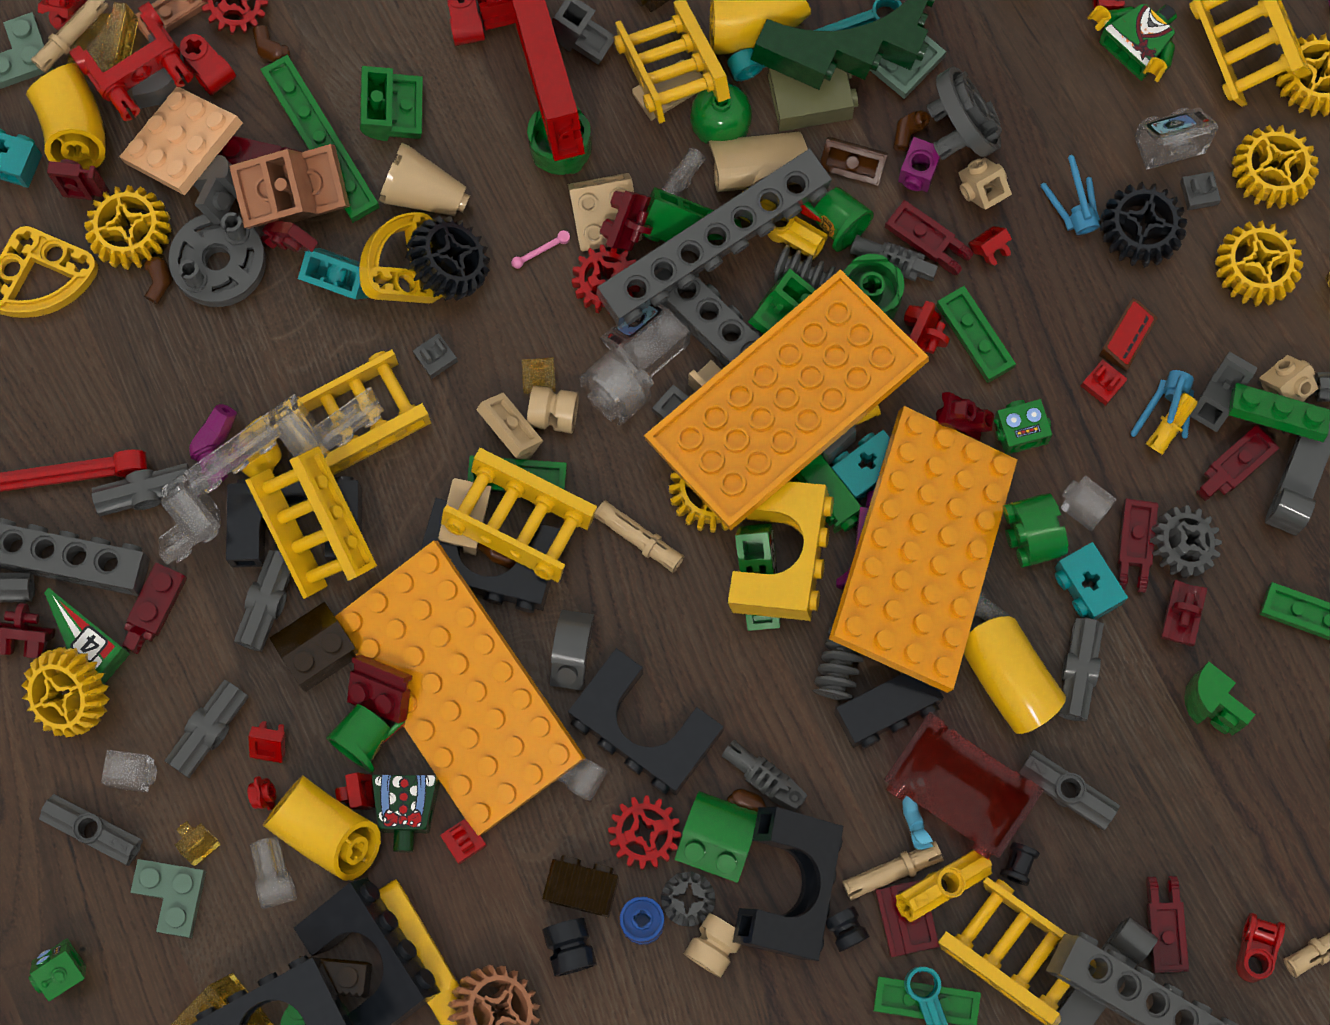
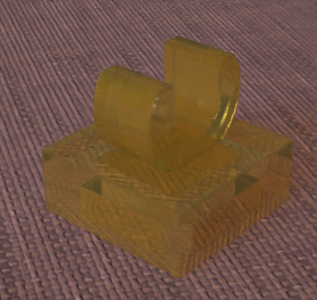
[522,357,556,394]
[174,821,221,866]

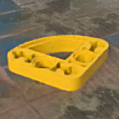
[359,212,443,304]
[0,226,99,318]

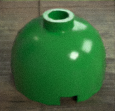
[690,83,752,144]

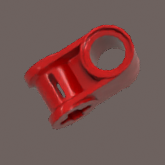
[447,0,485,46]
[179,34,236,96]
[1236,912,1285,983]

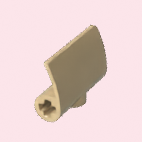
[709,132,808,192]

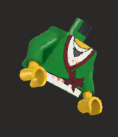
[1087,4,1177,82]

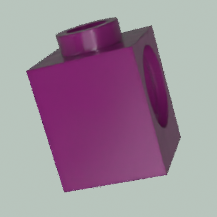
[898,137,941,192]

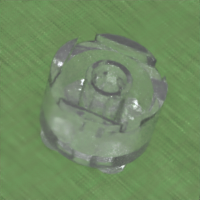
[579,347,654,425]

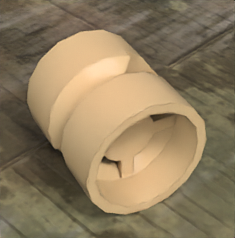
[527,385,579,434]
[683,913,741,978]

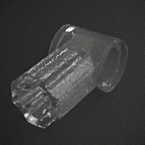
[557,759,608,802]
[250,837,297,909]

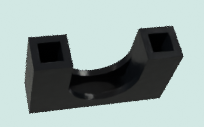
[226,476,362,568]
[420,498,560,613]
[568,648,724,795]
[733,807,844,961]
[294,877,441,1025]
[191,955,352,1025]

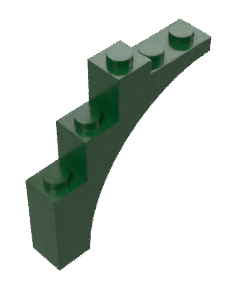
[750,0,935,90]

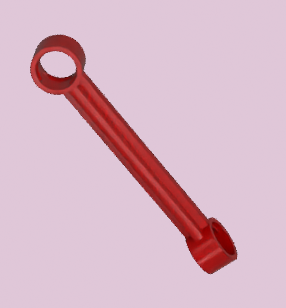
[0,450,148,492]

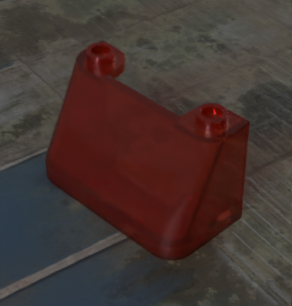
[884,712,1044,860]

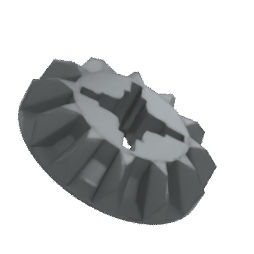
[661,871,715,927]

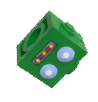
[994,399,1053,455]
[29,938,86,1001]

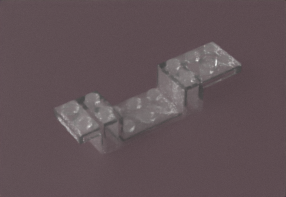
[159,387,384,565]

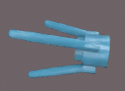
[1041,155,1100,235]
[1130,370,1194,439]

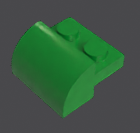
[360,66,423,141]
[748,268,816,334]
[1184,662,1256,736]
[674,791,758,883]

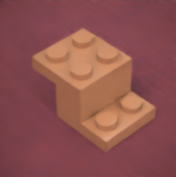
[229,144,350,229]

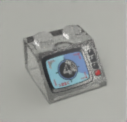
[1134,107,1219,170]
[600,304,690,384]

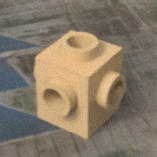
[958,157,1012,210]
[1259,355,1319,402]

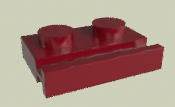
[47,159,110,201]
[347,655,412,724]
[875,880,940,958]

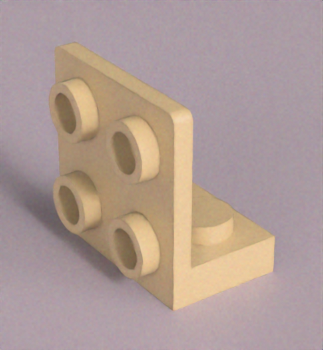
[567,173,642,251]

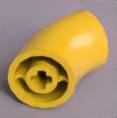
[709,0,811,55]
[26,63,106,170]
[964,616,1066,734]
[263,775,381,881]

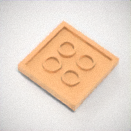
[119,87,243,195]

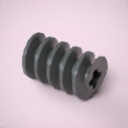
[774,244,836,290]
[812,627,864,700]

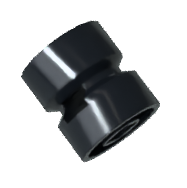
[542,918,597,977]

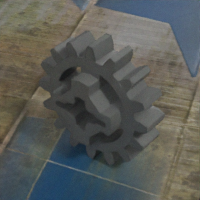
[1150,505,1222,578]

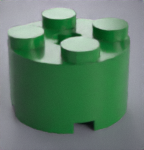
[527,106,592,175]
[843,254,904,320]
[1003,493,1068,568]

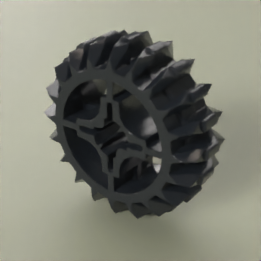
[1100,182,1187,268]
[405,216,490,301]

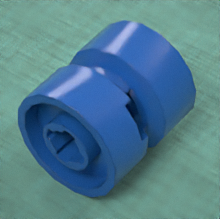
[620,897,665,945]

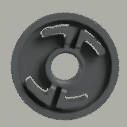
[927,66,1002,160]
[168,212,266,307]

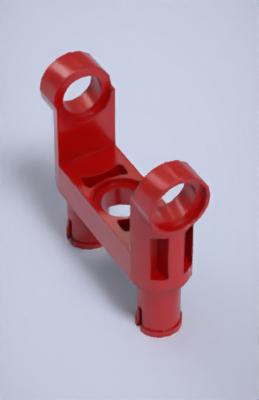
[69,1,193,121]

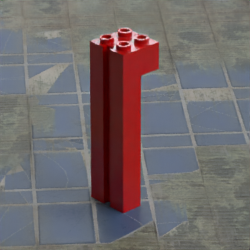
[477,0,585,161]

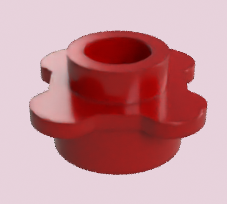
[247,776,276,811]

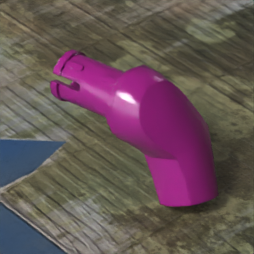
[189,404,237,485]

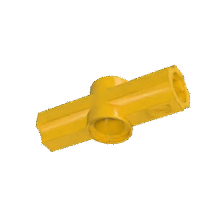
[740,188,828,260]
[895,848,993,922]

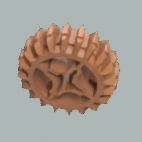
[448,965,540,1025]

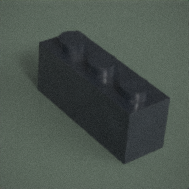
[834,673,944,749]

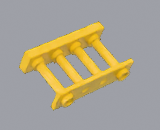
[613,0,730,124]
[1189,0,1311,107]
[278,349,431,475]
[245,446,377,599]
[441,448,597,583]
[938,877,1096,1025]

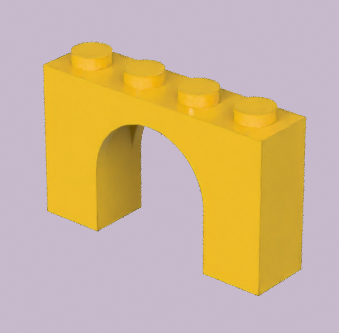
[728,481,834,621]

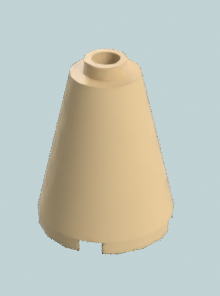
[378,143,470,216]

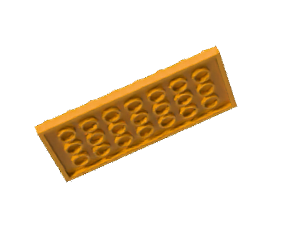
[644,269,929,531]
[829,406,1017,693]
[335,540,586,836]

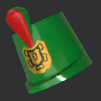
[800,187,874,252]
[326,704,405,773]

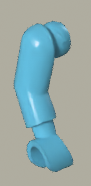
[901,777,933,850]

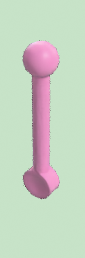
[511,230,570,269]

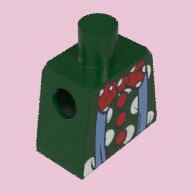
[372,775,440,853]

